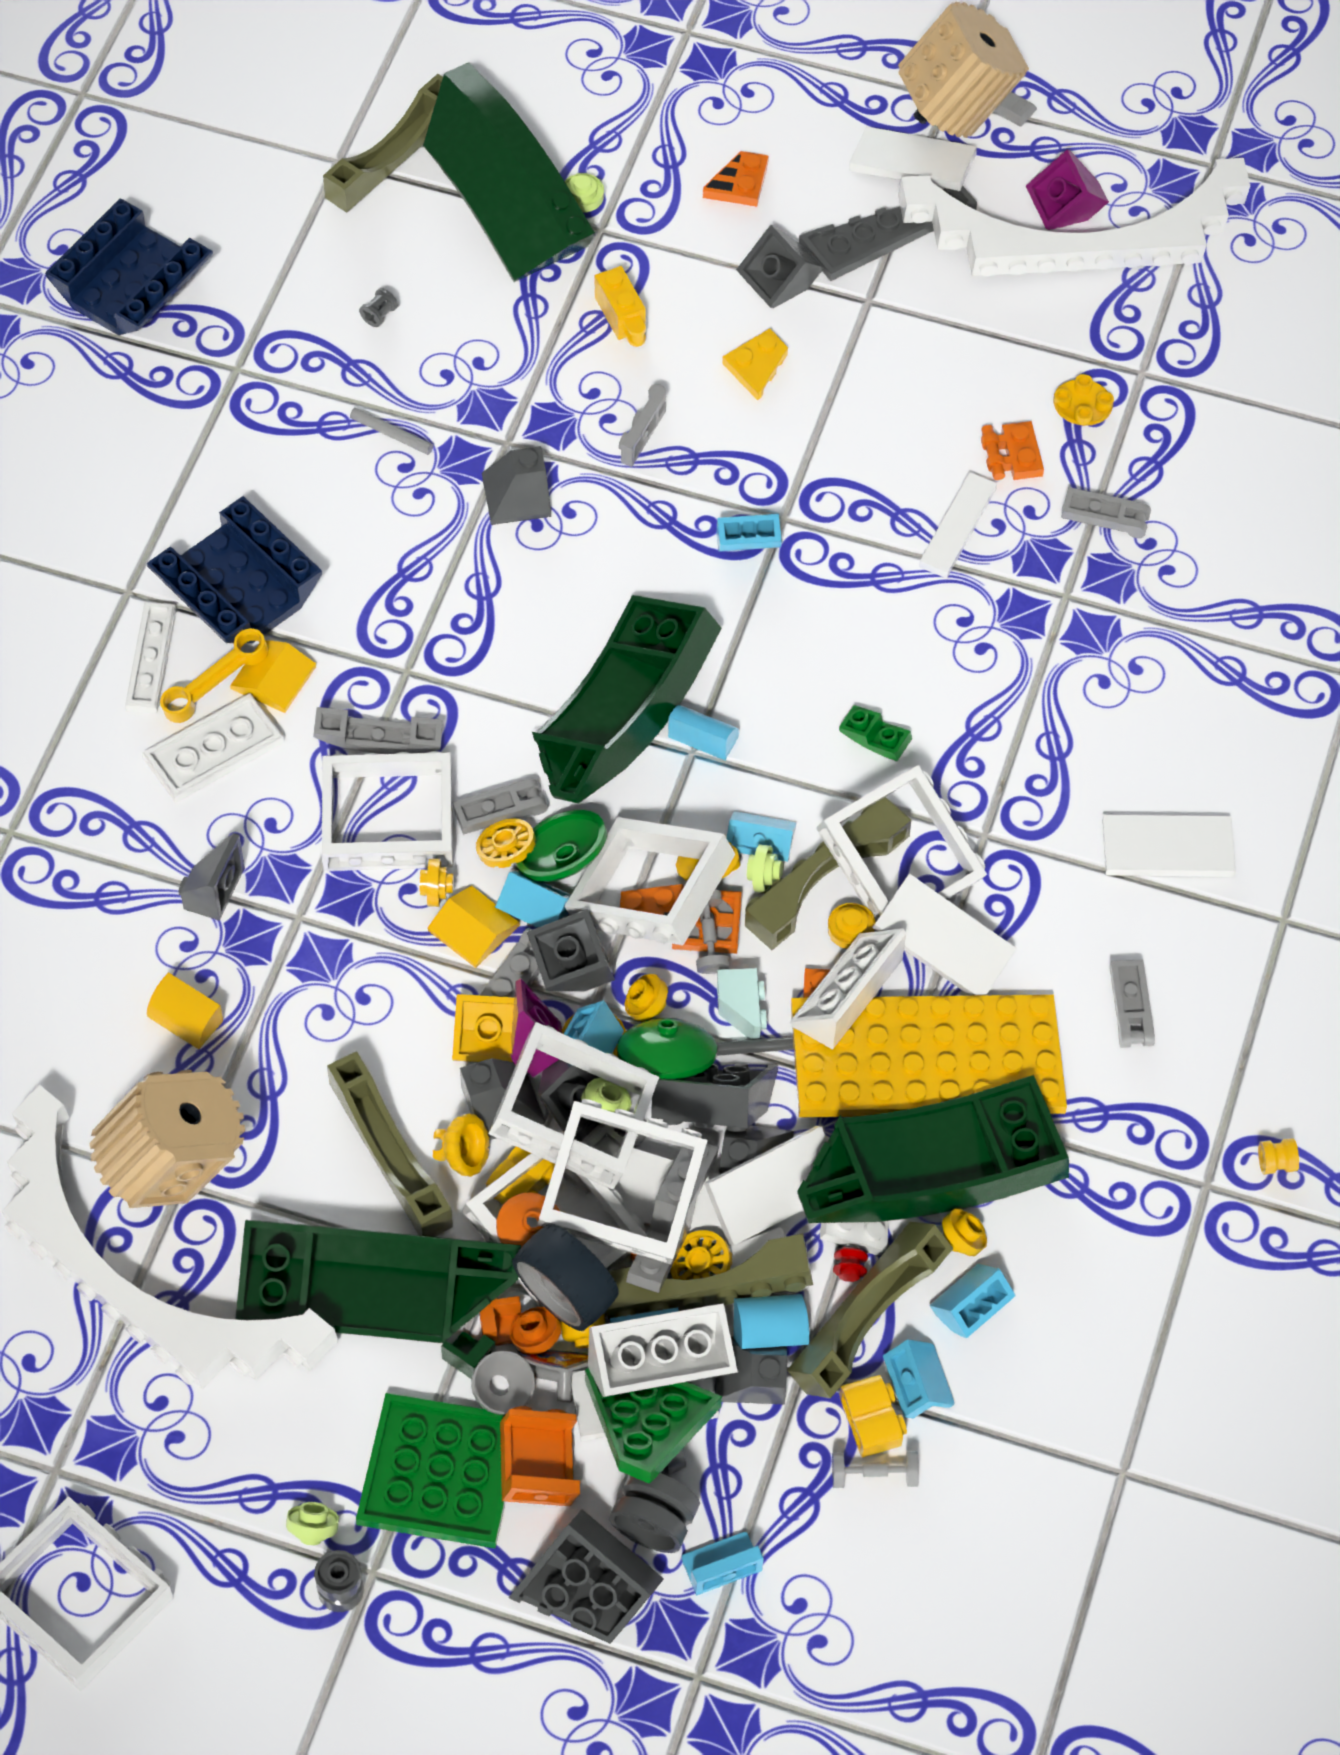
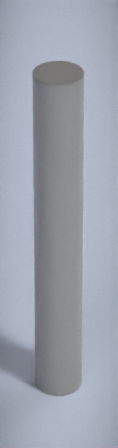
[350,407,433,455]

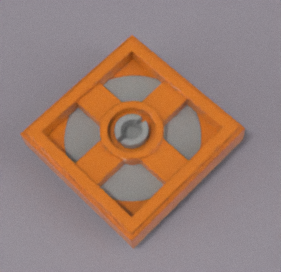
[672,890,742,954]

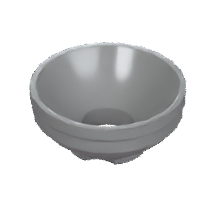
[471,1351,535,1415]

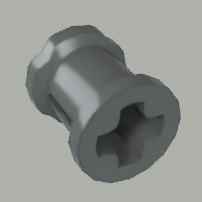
[359,288,398,327]

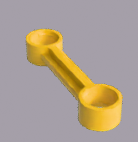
[160,628,268,723]

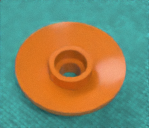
[496,1193,561,1248]

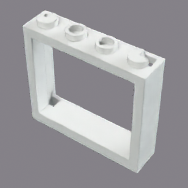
[322,751,453,871]
[816,765,987,923]
[564,817,735,945]
[488,1022,659,1189]
[538,1099,708,1264]
[462,1131,647,1307]
[0,1496,173,1692]

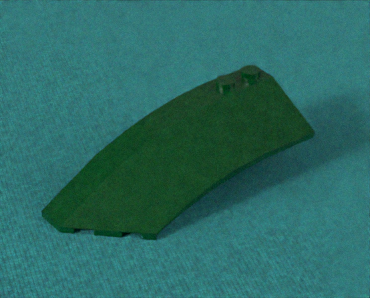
[422,62,595,282]
[531,595,722,804]
[797,1075,1069,1223]
[235,1219,521,1343]

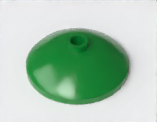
[516,810,607,882]
[617,1018,717,1079]

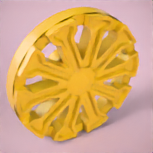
[476,818,536,868]
[670,1230,733,1280]

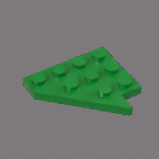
[585,1368,722,1484]

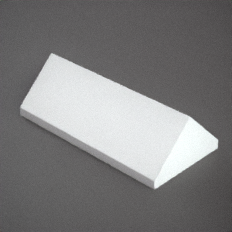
[789,928,906,1050]
[588,1303,738,1397]

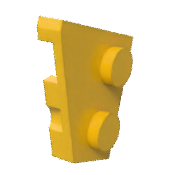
[722,329,788,400]

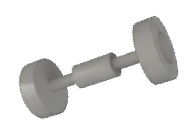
[696,889,730,974]
[832,1451,919,1488]

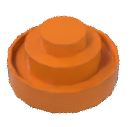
[510,1307,561,1355]

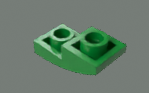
[839,705,912,762]

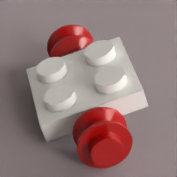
[820,1221,889,1282]

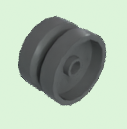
[609,1473,700,1553]

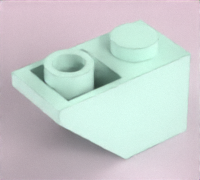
[717,968,767,1040]

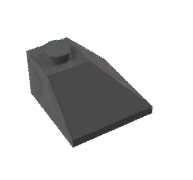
[736,225,825,308]
[482,446,551,525]
[179,833,245,921]
[527,909,615,992]
[460,1058,545,1140]
[537,1059,600,1142]
[719,1125,794,1175]
[716,1336,787,1405]

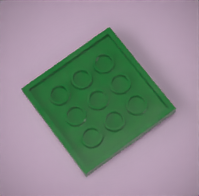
[356,1393,506,1549]

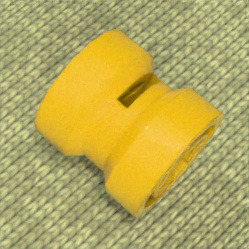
[1258,1138,1299,1175]

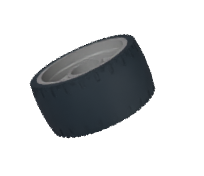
[512,1224,619,1331]

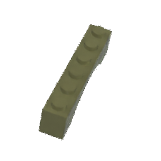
[323,74,443,213]
[745,797,912,951]
[327,1051,453,1237]
[787,1222,953,1399]
[606,1233,813,1321]

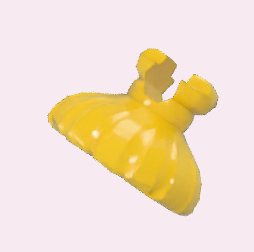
[433,1113,490,1177]

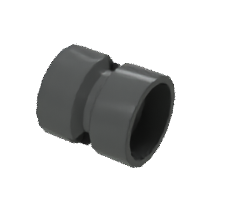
[314,1550,364,1612]

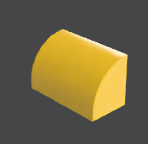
[147,972,223,1050]

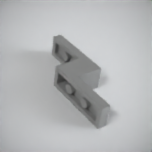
[626,1144,719,1293]

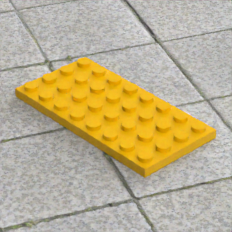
[790,995,1067,1118]

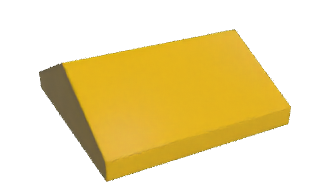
[230,640,316,713]
[427,885,520,968]
[452,994,514,1062]

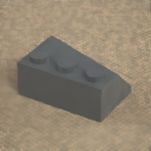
[651,1063,778,1132]
[508,1509,664,1644]

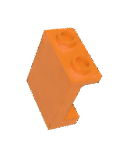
[500,1406,580,1507]

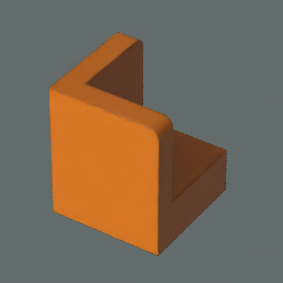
[479,1296,521,1346]

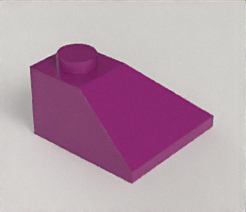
[1025,149,1109,230]
[511,978,563,1077]

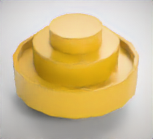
[419,859,454,907]
[828,903,875,949]
[624,973,668,1022]
[942,1209,987,1256]

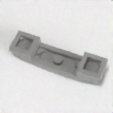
[313,707,443,754]

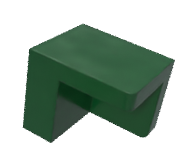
[441,1332,496,1379]

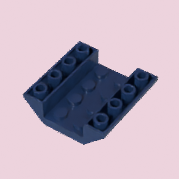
[45,198,213,336]
[146,496,323,643]

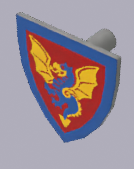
[518,1350,588,1402]

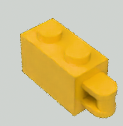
[594,266,646,347]

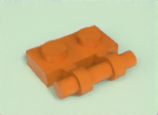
[981,421,1044,480]

